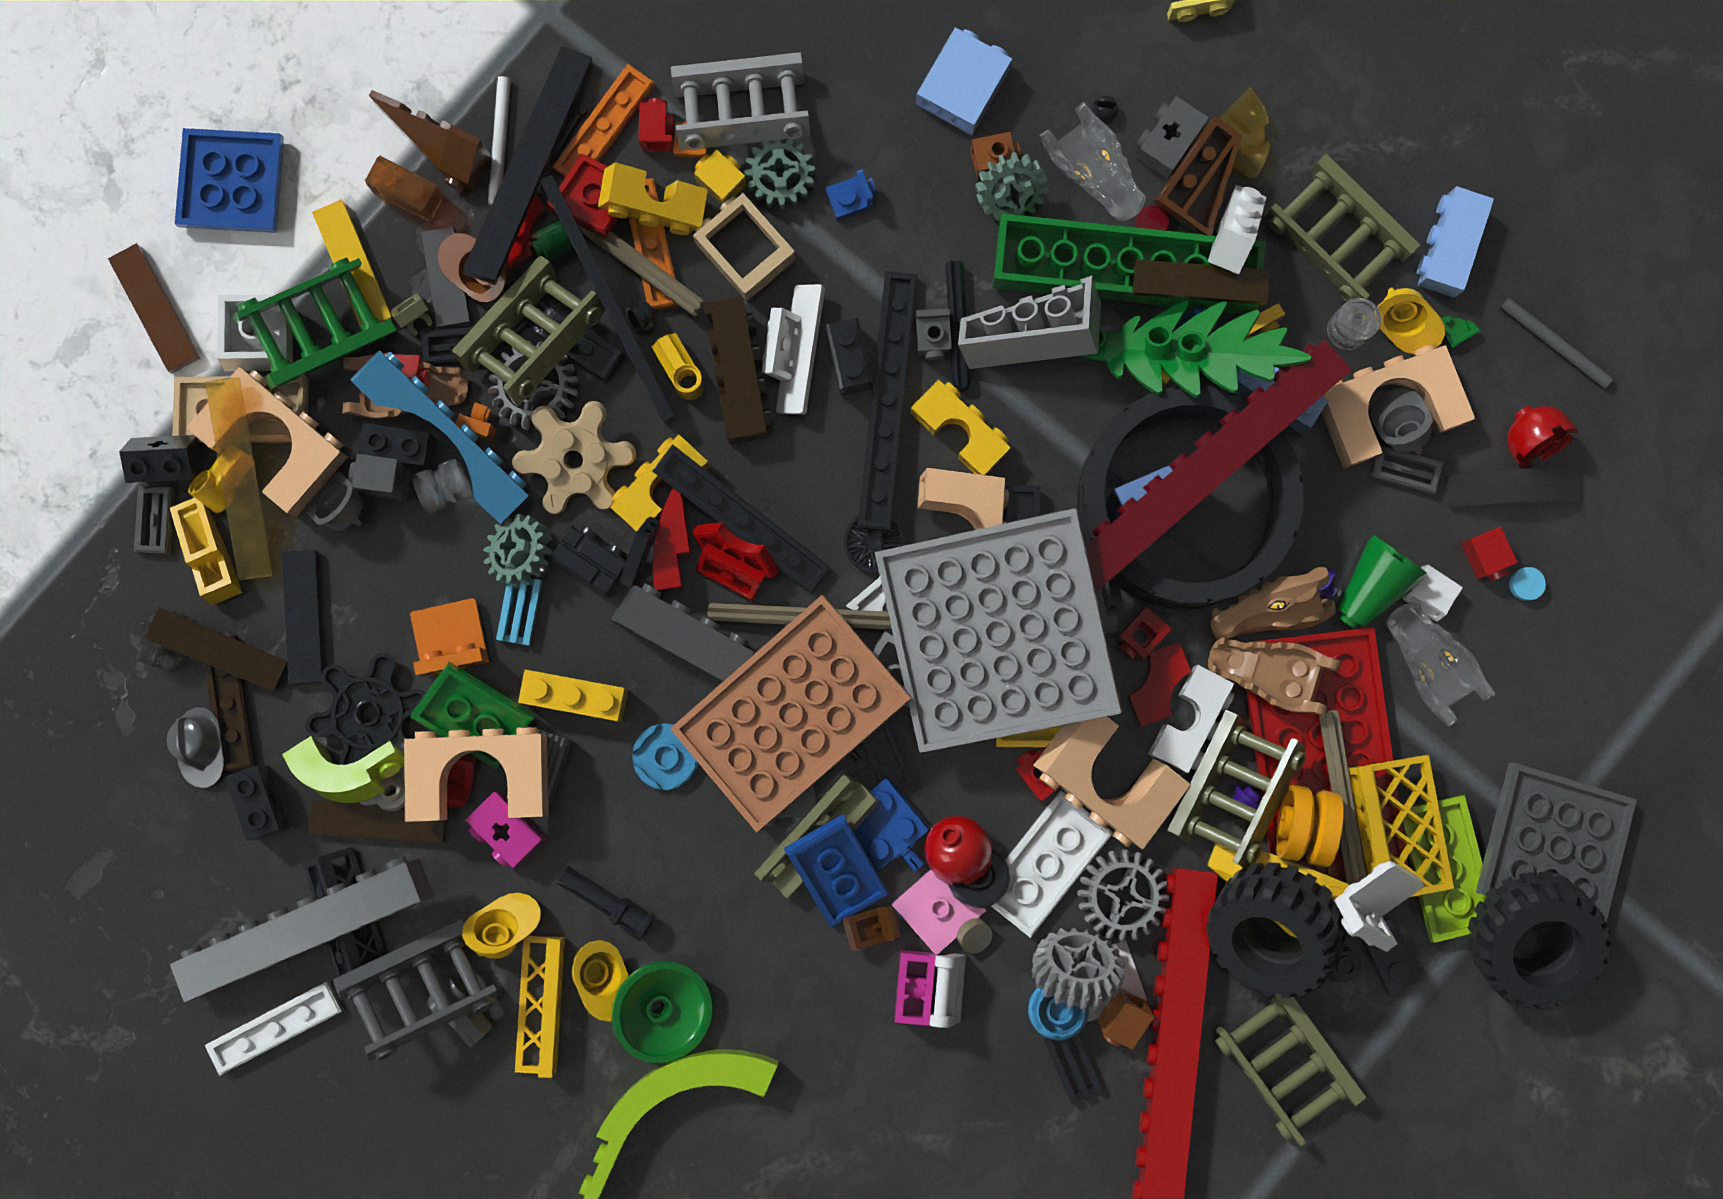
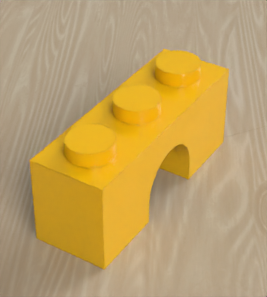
[598,162,708,235]
[910,379,1011,475]
[610,434,710,532]
[518,670,629,722]

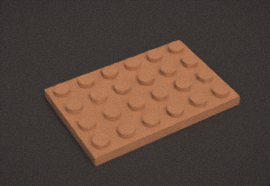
[670,595,912,833]

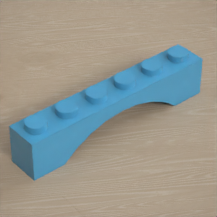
[351,350,529,524]

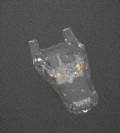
[1040,102,1146,221]
[1387,603,1495,726]

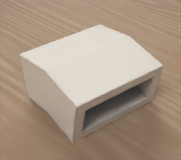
[1402,564,1463,622]

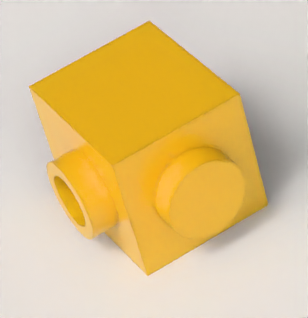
[694,149,747,206]

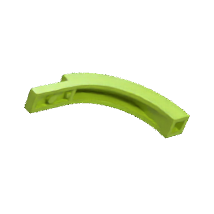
[579,1049,779,1199]

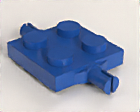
[851,774,931,872]

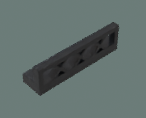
[303,847,386,977]

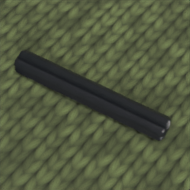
[945,260,971,390]

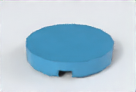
[632,723,698,790]

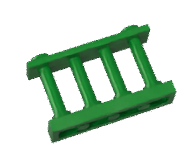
[233,257,397,390]

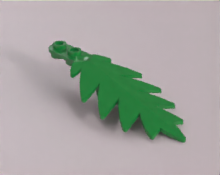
[1079,300,1311,398]

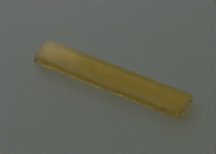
[205,377,273,581]

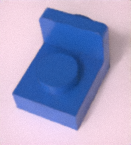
[825,169,877,221]

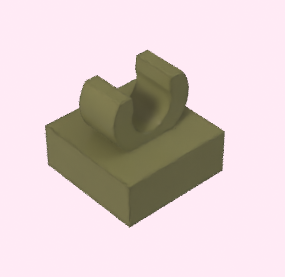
[391,292,432,336]

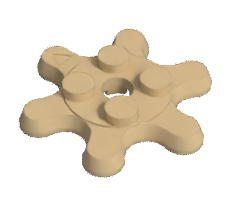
[512,401,636,515]

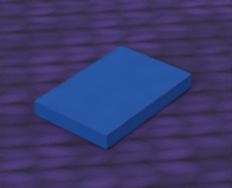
[784,814,889,928]

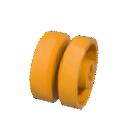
[1276,785,1343,867]

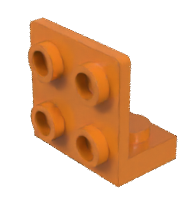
[410,598,489,677]

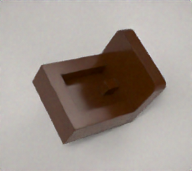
[842,906,900,951]

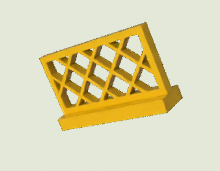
[1348,755,1454,897]

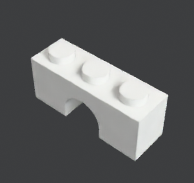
[1208,185,1266,274]
[1147,665,1234,773]

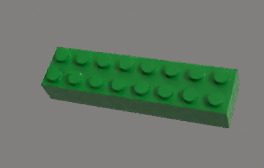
[992,213,1266,315]

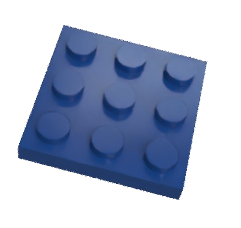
[174,128,284,233]

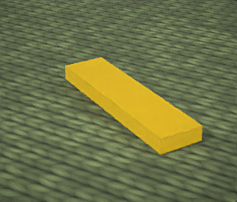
[312,199,394,331]

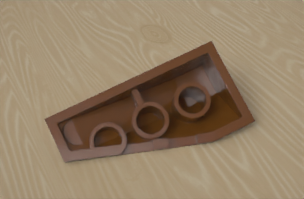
[369,90,491,193]

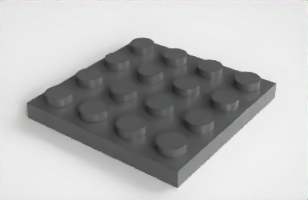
[1476,762,1637,922]

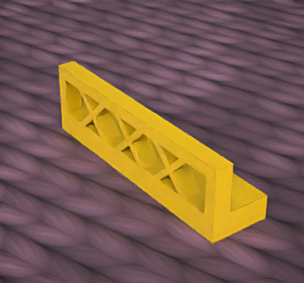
[515,935,565,1078]

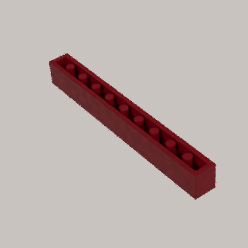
[1086,339,1352,592]

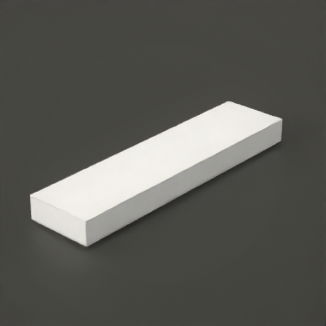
[205,981,344,1076]

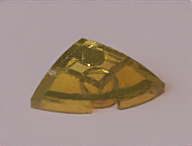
[1220,87,1270,179]

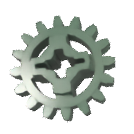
[744,139,815,209]
[975,152,1048,221]
[483,514,552,587]

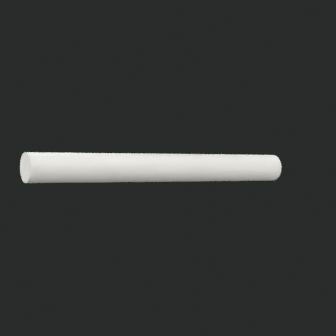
[488,76,511,206]

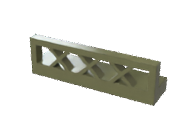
[754,774,881,899]

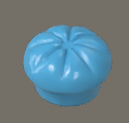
[1028,988,1089,1040]

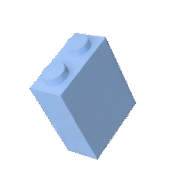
[916,27,1012,135]

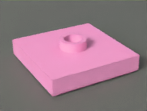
[891,869,986,955]

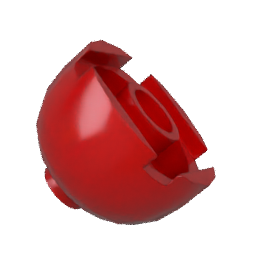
[1506,406,1578,469]
[924,815,993,885]

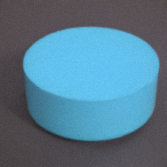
[1509,567,1546,601]

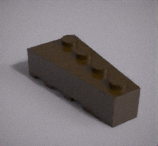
[702,296,773,445]

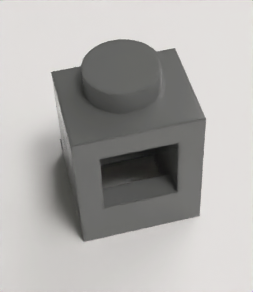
[915,309,951,361]

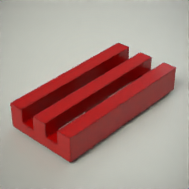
[695,543,766,601]

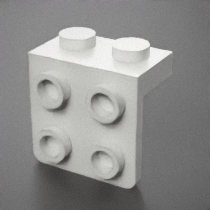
[1335,861,1424,952]

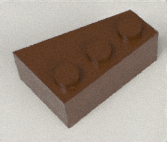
[1152,116,1242,236]

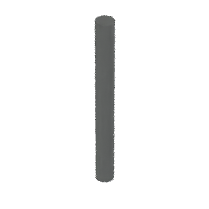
[1500,297,1613,388]

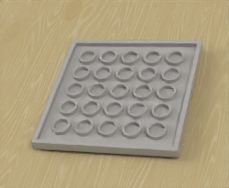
[875,508,1122,753]

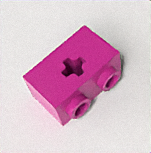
[465,791,547,868]
[894,950,935,1026]

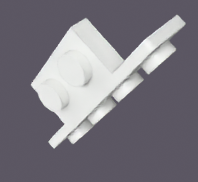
[762,285,825,415]

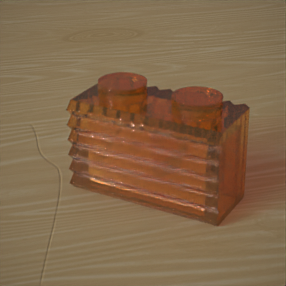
[365,155,445,222]

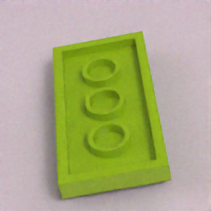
[1402,795,1488,943]

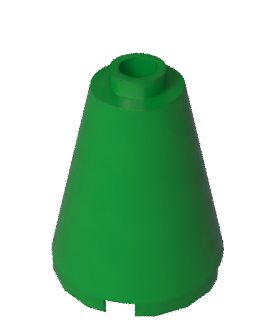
[1337,535,1427,629]

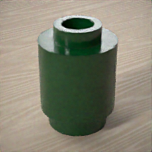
[528,220,575,262]

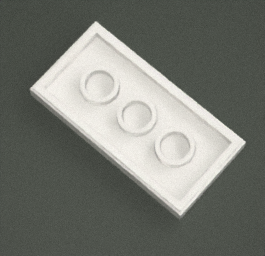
[992,790,1114,938]

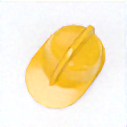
[1375,287,1445,354]
[462,893,541,959]
[572,940,629,1022]

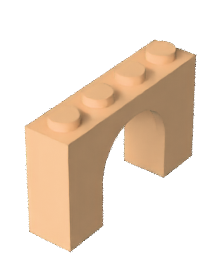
[1321,344,1475,469]
[186,367,348,517]
[918,468,1009,530]
[1033,716,1191,849]
[404,728,549,822]

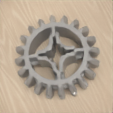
[488,341,578,430]
[1077,849,1169,942]
[1032,927,1125,1011]

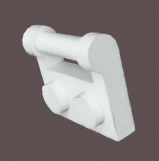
[930,953,966,1028]

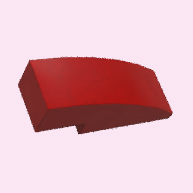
[653,488,692,593]

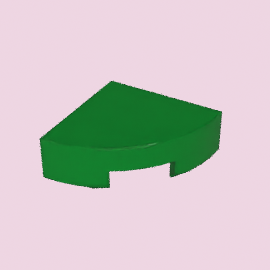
[1441,316,1481,350]

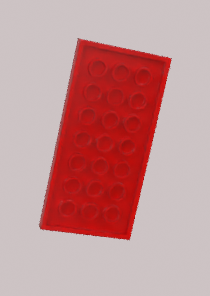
[1245,627,1408,883]

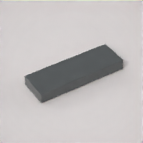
[421,226,471,329]

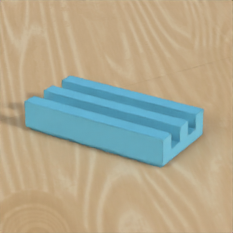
[496,579,543,646]

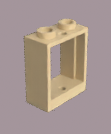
[693,193,796,302]

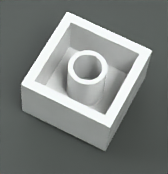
[217,294,293,371]

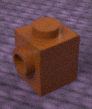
[970,132,1021,181]
[1097,988,1154,1050]

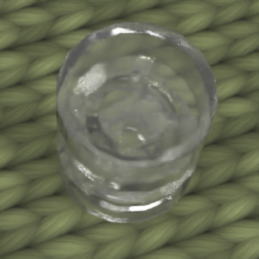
[1327,298,1381,350]
[412,458,473,514]

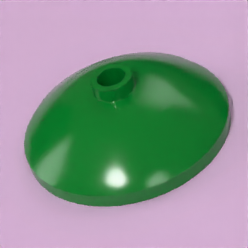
[611,961,712,1063]

